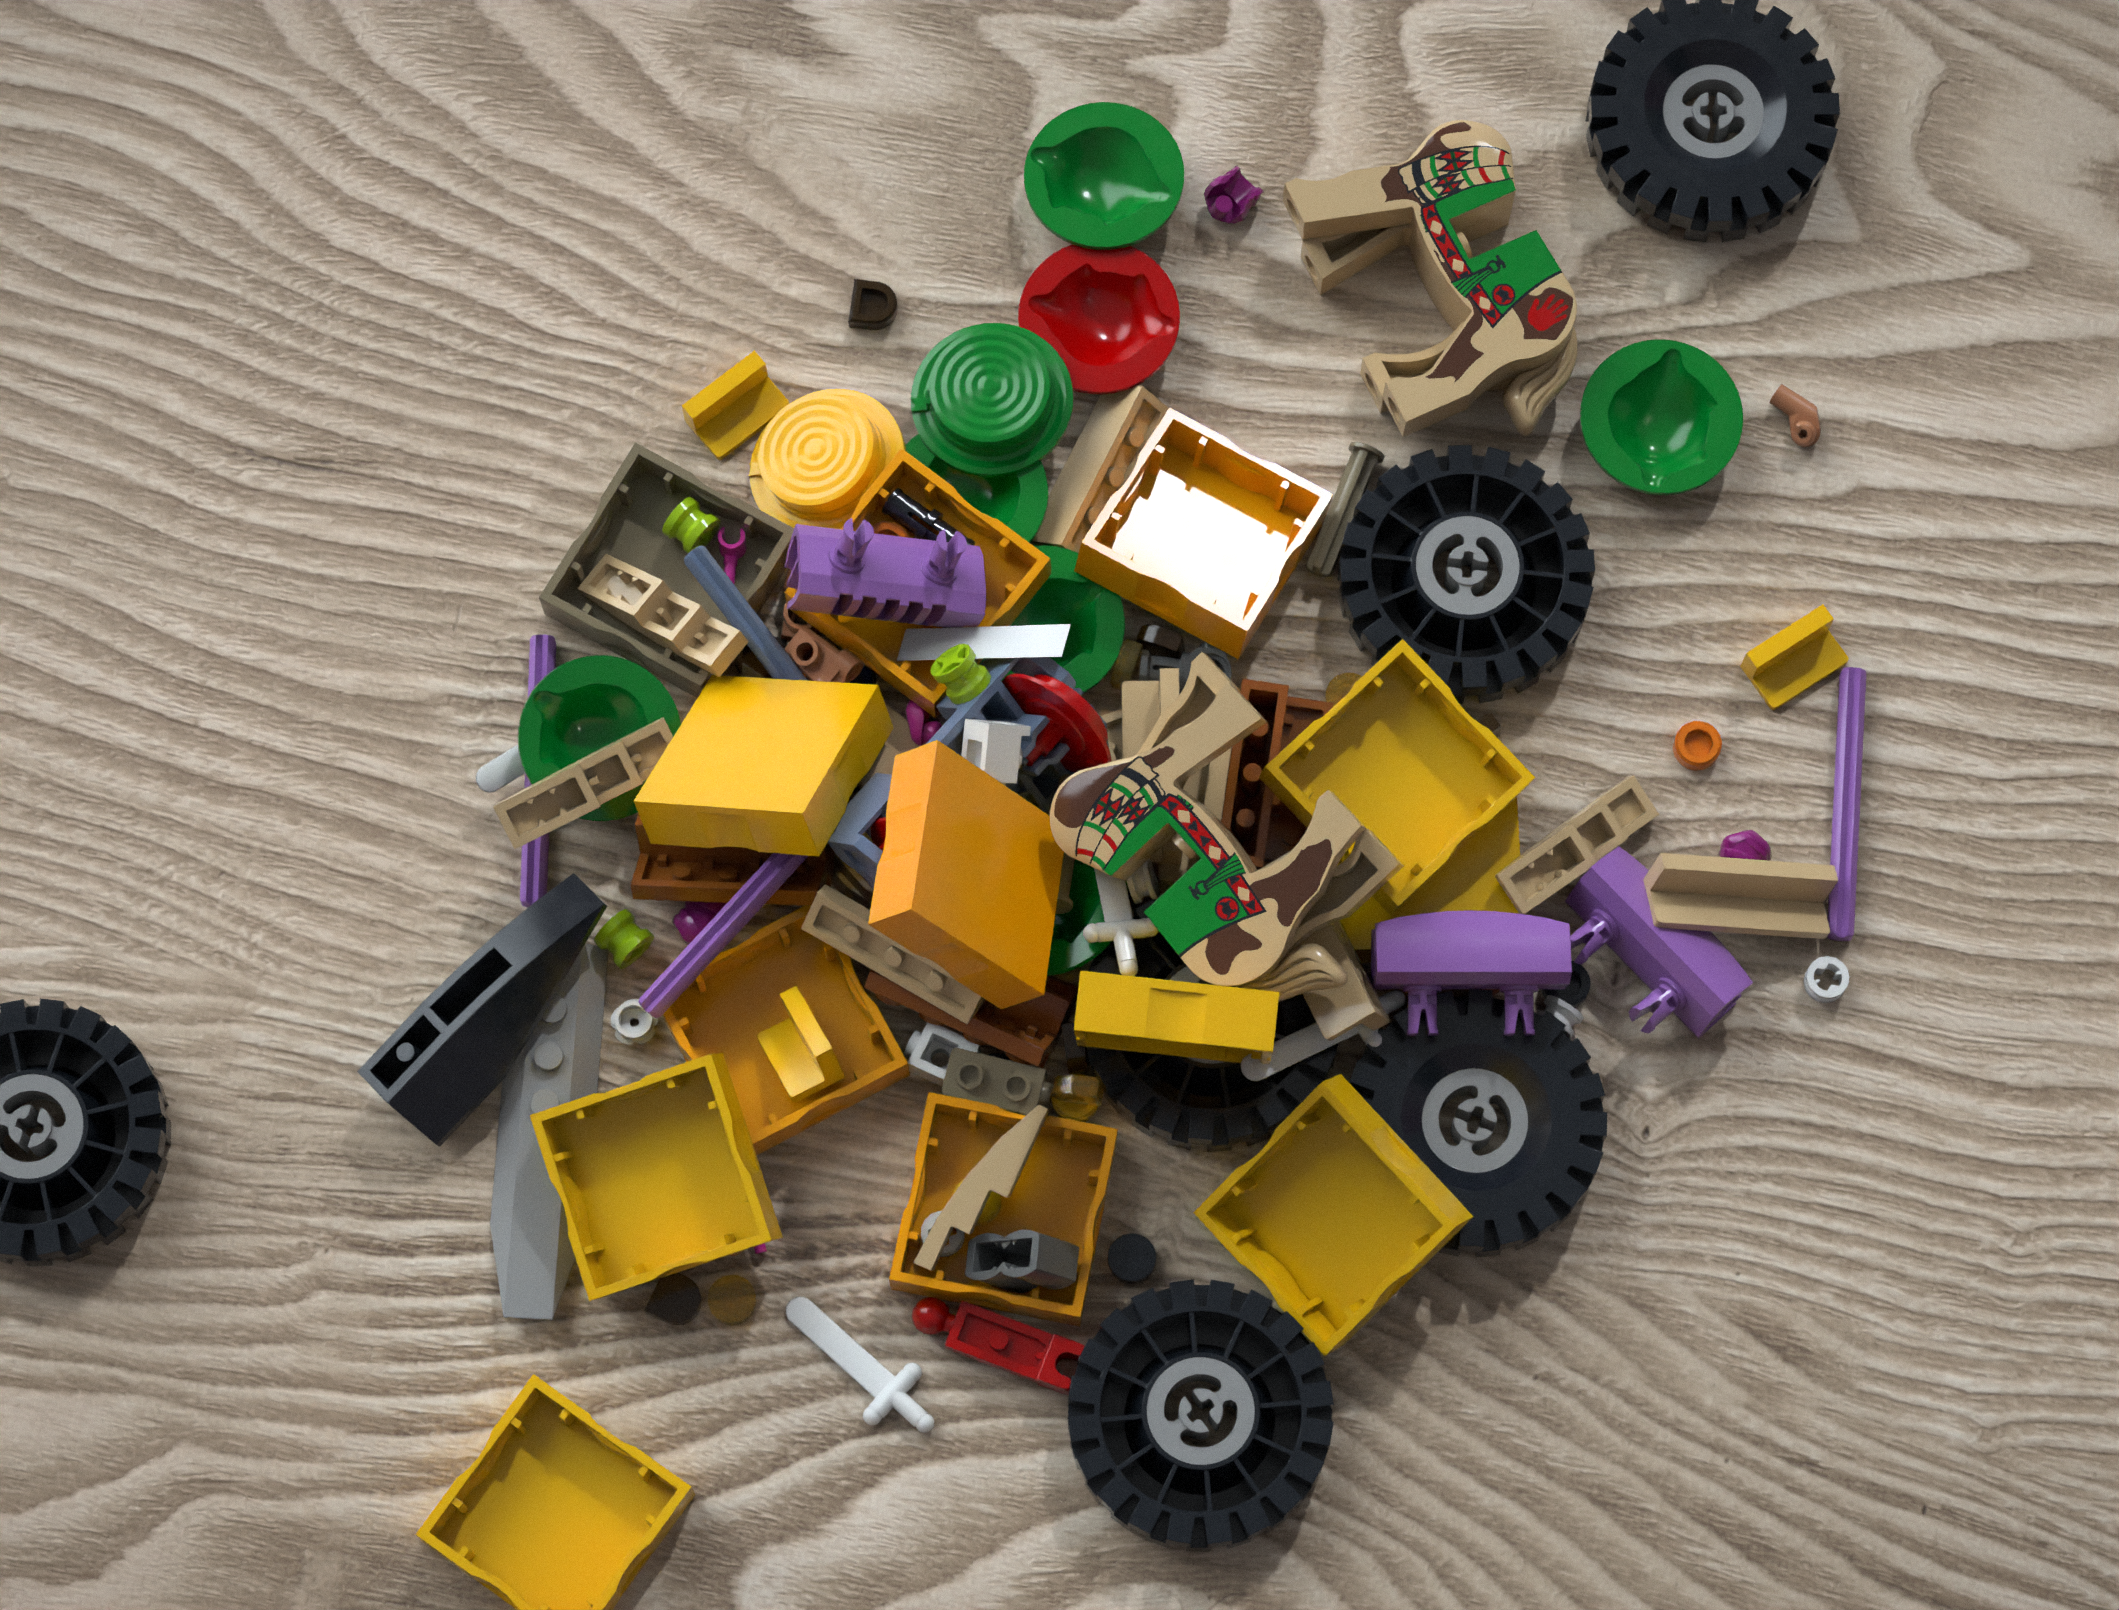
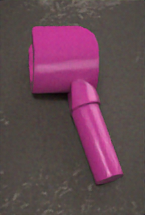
[718,527,747,584]

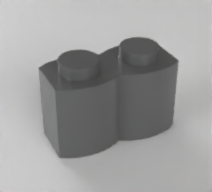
[965,1229,1079,1293]

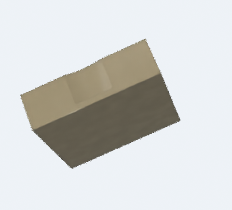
[539,443,794,698]

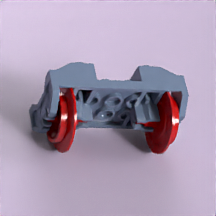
[827,657,1111,890]

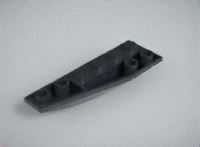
[357,873,607,1147]

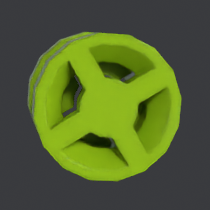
[662,497,721,553]
[930,644,991,704]
[594,909,654,969]

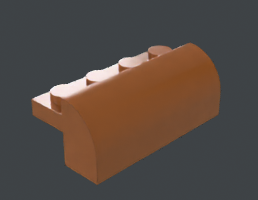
[1221,679,1334,870]
[630,813,835,906]
[864,970,1078,1069]

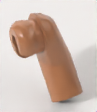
[1769,384,1821,447]

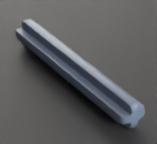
[684,545,808,681]

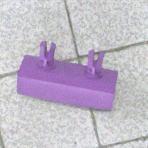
[784,518,986,628]
[1565,846,1753,1039]
[1371,910,1572,1036]

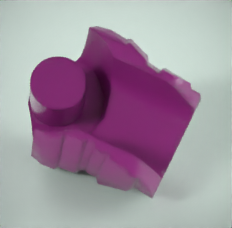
[1204,165,1264,224]
[1719,830,1772,861]
[672,901,727,945]

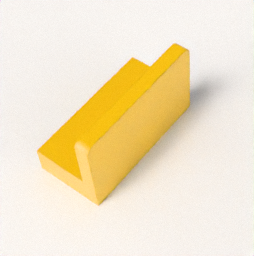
[682,350,789,460]
[1740,604,1849,710]
[757,985,845,1102]

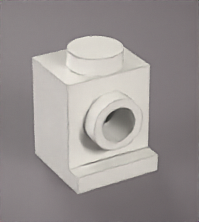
[961,719,1031,786]
[904,1022,981,1086]

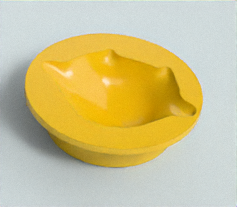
[748,389,906,529]

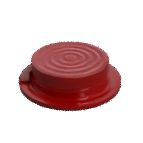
[1018,244,1180,394]

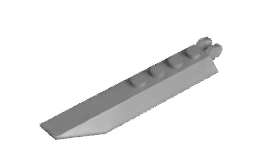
[490,943,609,1320]

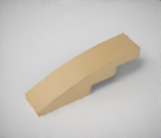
[577,554,749,677]
[493,717,673,849]
[1495,775,1659,914]
[913,1105,1050,1271]

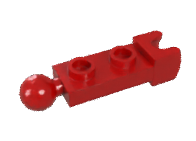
[911,1297,1085,1395]

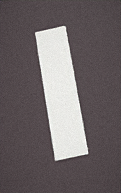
[897,624,1071,661]

